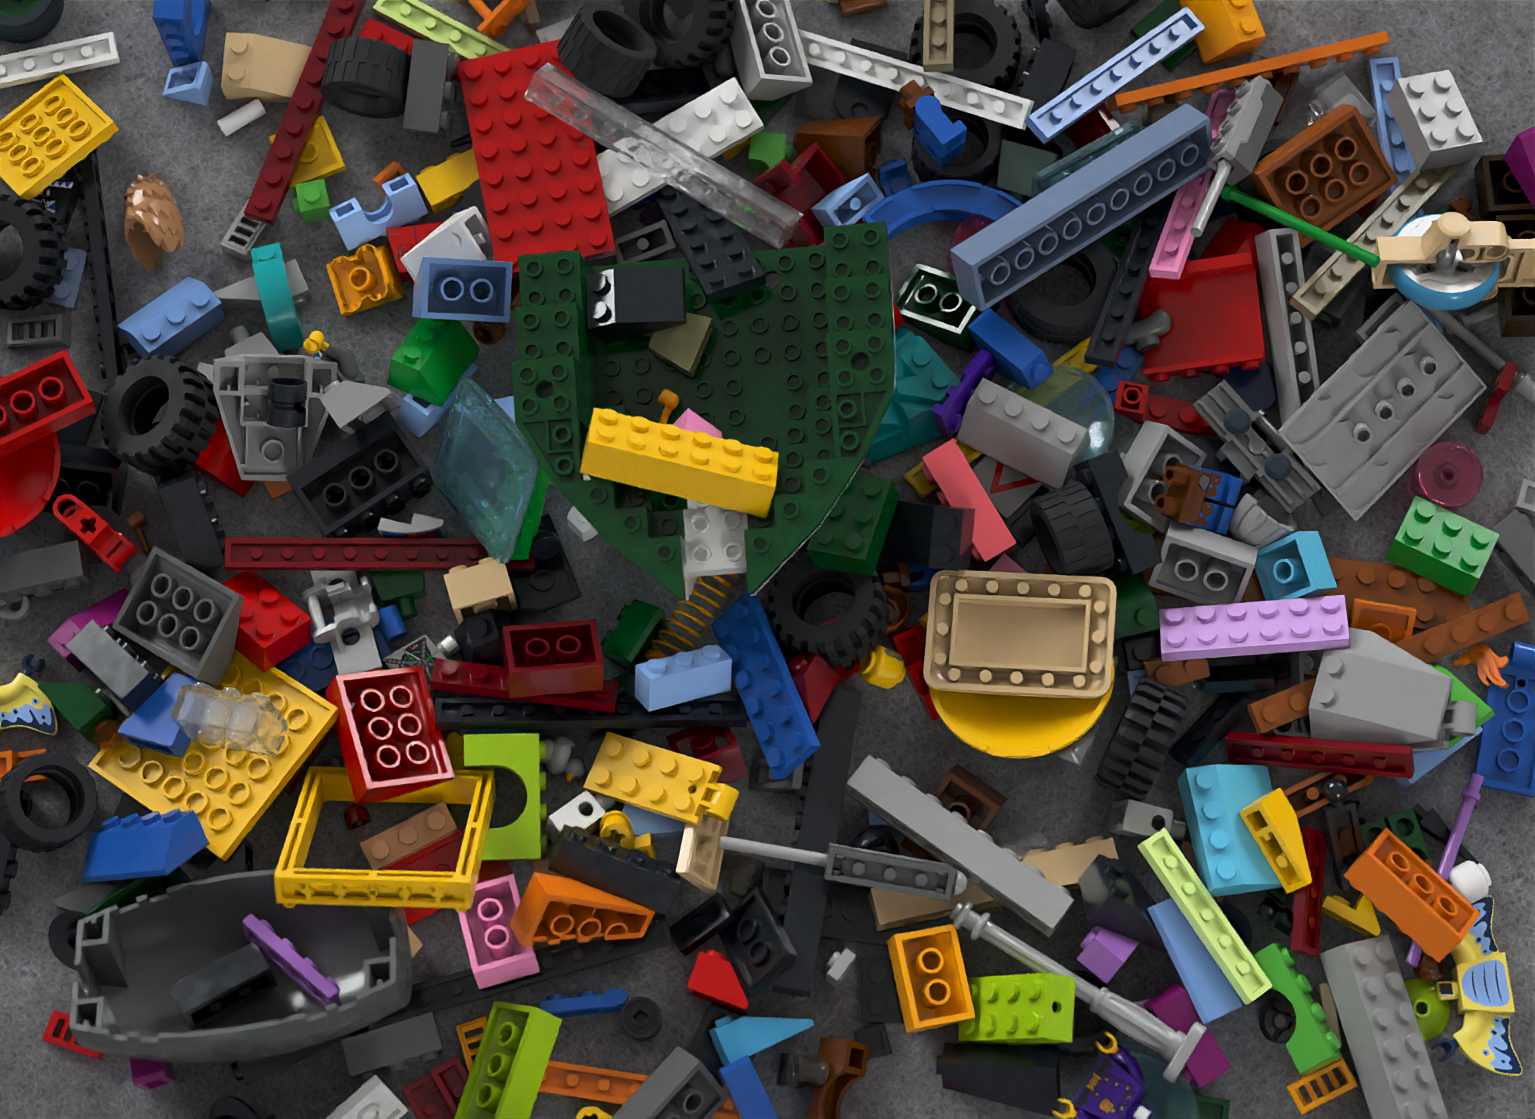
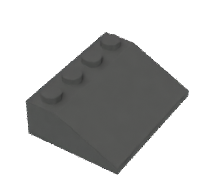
[111,546,244,686]

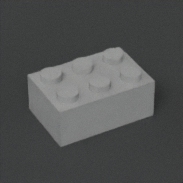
[1385,70,1483,171]

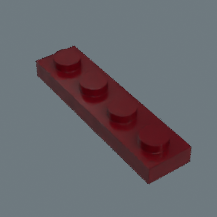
[1290,827,1326,957]

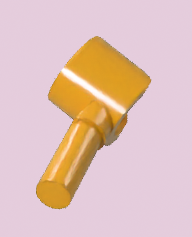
[658,389,679,425]

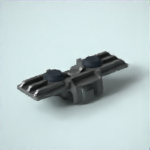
[1192,380,1321,515]

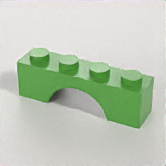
[1252,943,1342,1074]

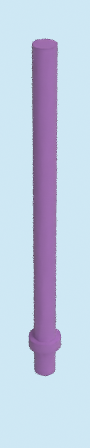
[1405,773,1484,967]

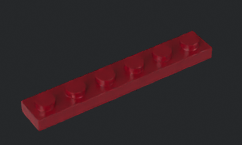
[430,658,619,713]
[1225,731,1415,779]

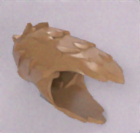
[124,172,185,271]

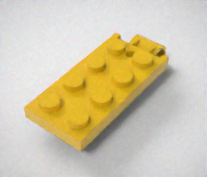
[583,732,739,826]

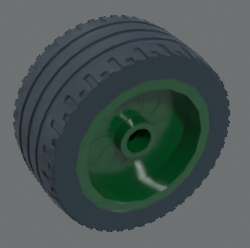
[0,0,64,43]

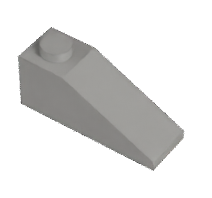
[213,259,312,310]

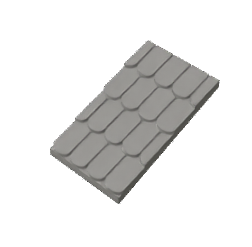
[1278,299,1487,521]

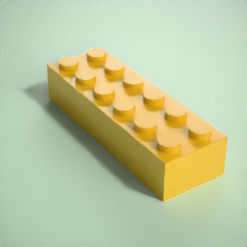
[580,408,779,518]

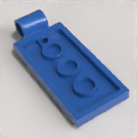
[274,605,409,694]
[1474,641,1535,798]

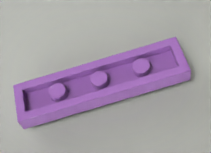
[242,913,341,1008]

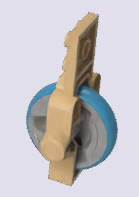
[1370,212,1535,311]

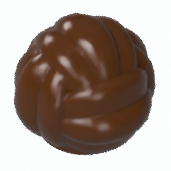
[472,321,506,345]
[1412,951,1444,983]

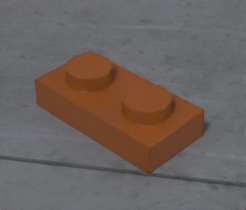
[1142,656,1210,688]

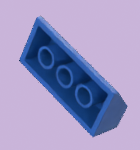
[83,809,210,883]

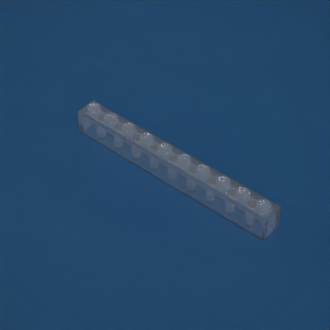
[523,63,804,249]

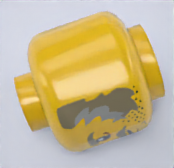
[858,645,906,689]

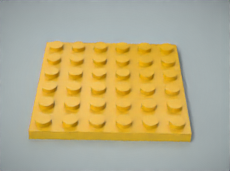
[88,648,339,862]

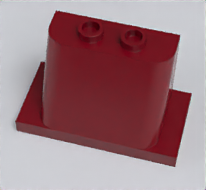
[740,142,869,248]

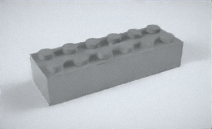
[1319,934,1448,1119]

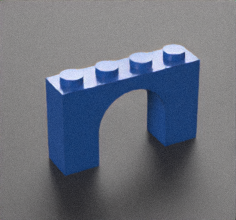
[152,0,211,67]

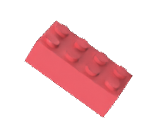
[920,439,1017,566]

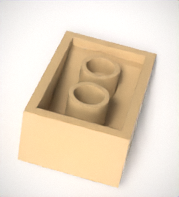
[221,32,312,103]

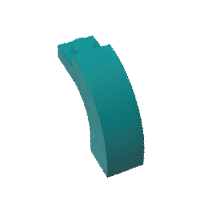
[250,242,305,353]

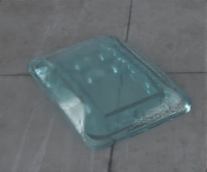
[433,378,539,564]

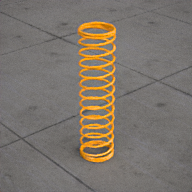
[644,573,740,660]

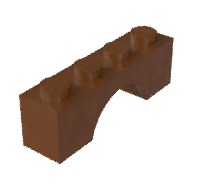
[807,1037,870,1119]

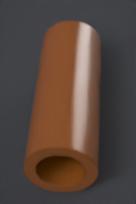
[839,0,888,18]

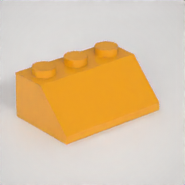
[1178,0,1266,65]
[887,924,975,1034]

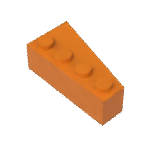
[509,873,656,947]

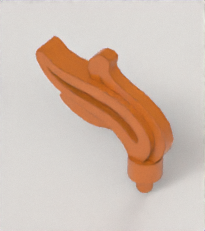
[1452,644,1509,688]

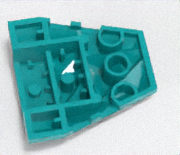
[866,325,960,464]

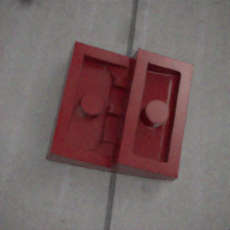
[401,1056,469,1119]

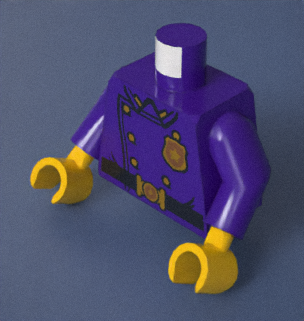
[1052,1031,1154,1119]

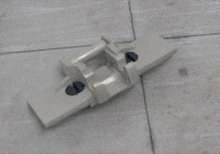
[302,571,383,675]

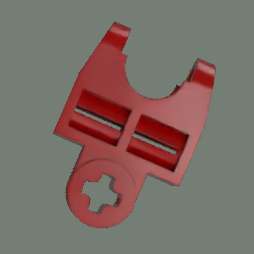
[53,494,139,574]

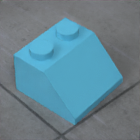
[1254,531,1337,601]

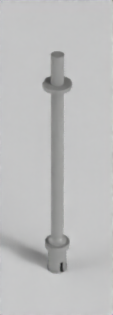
[1425,308,1535,406]

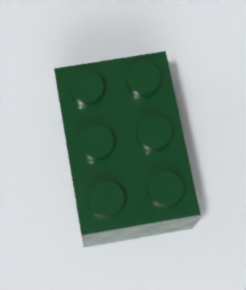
[807,473,899,577]

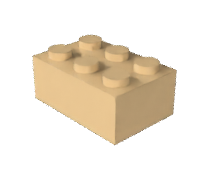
[443,556,518,625]

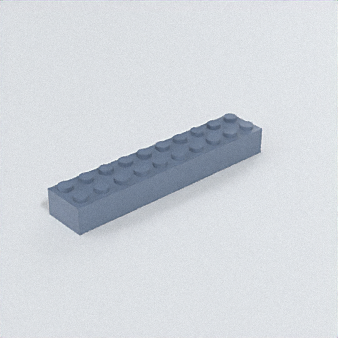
[950,103,1213,312]

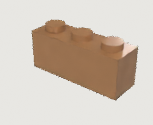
[359,801,459,870]

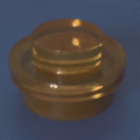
[92,719,123,750]

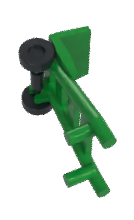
[475,426,561,560]

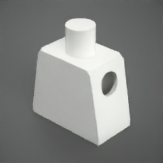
[544,790,615,844]

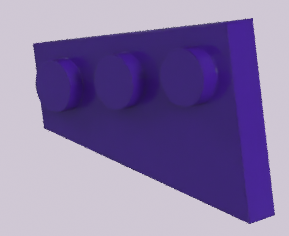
[931,349,996,439]

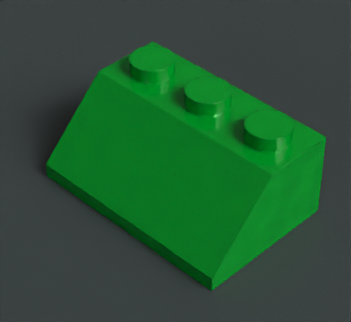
[387,318,480,408]

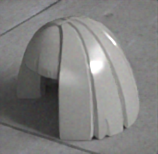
[1227,488,1297,550]

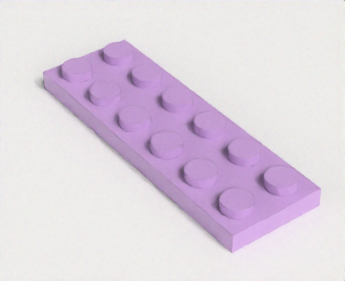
[1159,595,1350,662]

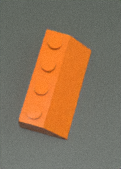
[1343,827,1481,963]

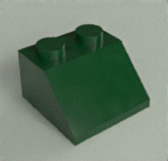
[1100,572,1161,639]
[600,599,666,674]
[37,682,118,742]

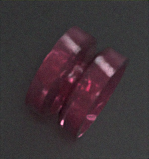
[1407,441,1484,511]

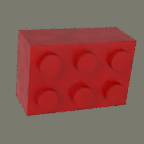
[222,571,312,673]

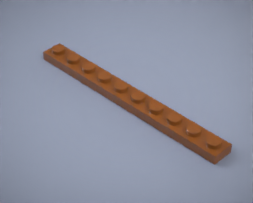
[1246,592,1530,734]

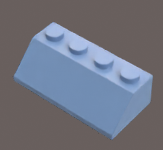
[1147,898,1245,1025]

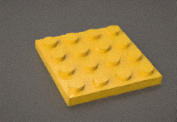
[0,73,119,200]

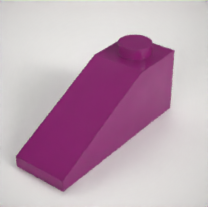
[47,588,130,672]

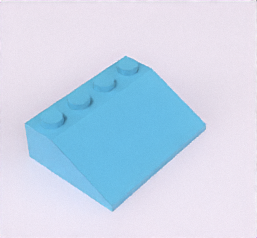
[1177,764,1283,898]

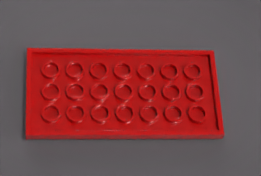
[457,39,617,278]

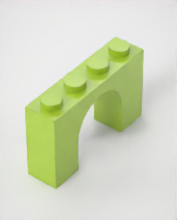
[464,733,547,861]

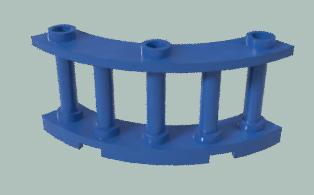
[862,180,1023,241]

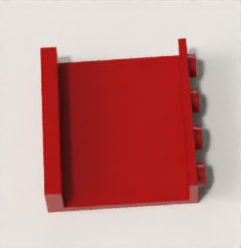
[1139,252,1267,383]

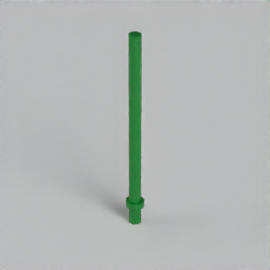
[1209,179,1380,268]

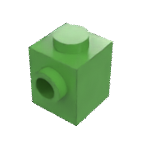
[292,179,332,224]

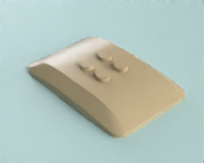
[923,570,1117,698]

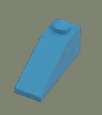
[709,1014,815,1066]

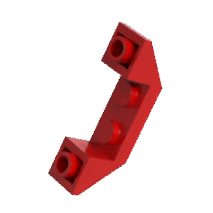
[1113,380,1217,436]

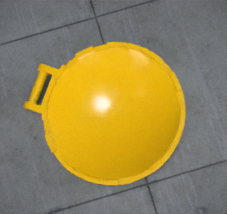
[919,613,1115,758]

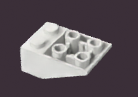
[400,206,495,282]

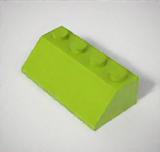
[454,1000,562,1119]

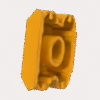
[326,244,405,317]

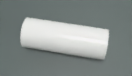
[217,98,266,136]

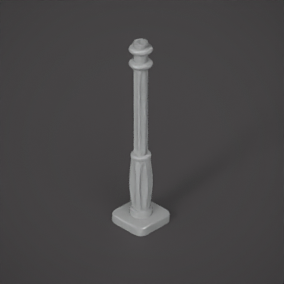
[949,901,1206,1083]

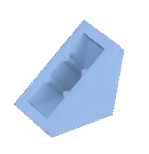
[162,61,214,105]

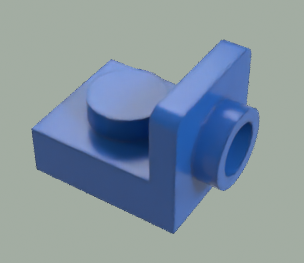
[877,159,913,198]

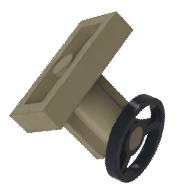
[1259,983,1341,1044]

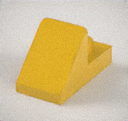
[1321,892,1381,939]

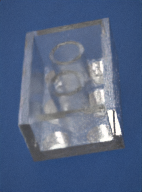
[170,682,289,758]

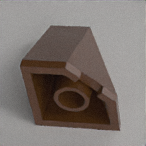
[793,116,883,182]

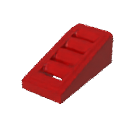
[42,1010,104,1061]

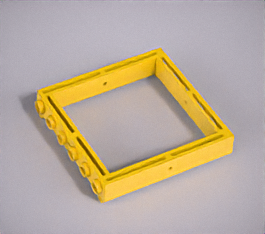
[274,766,496,913]

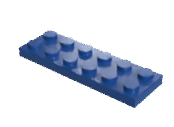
[711,590,821,780]

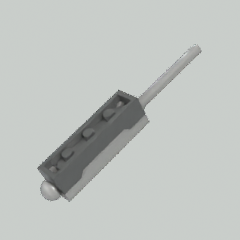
[1190,75,1284,237]
[719,836,967,901]

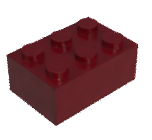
[502,619,604,698]

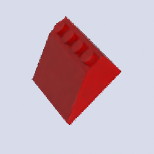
[325,665,455,805]

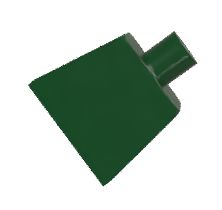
[368,571,426,620]

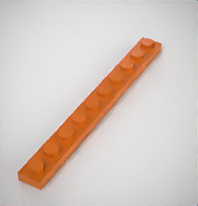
[1106,31,1389,115]

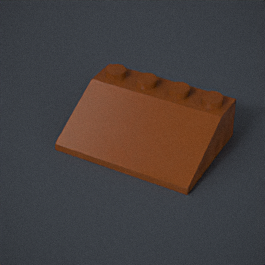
[1248,103,1399,249]

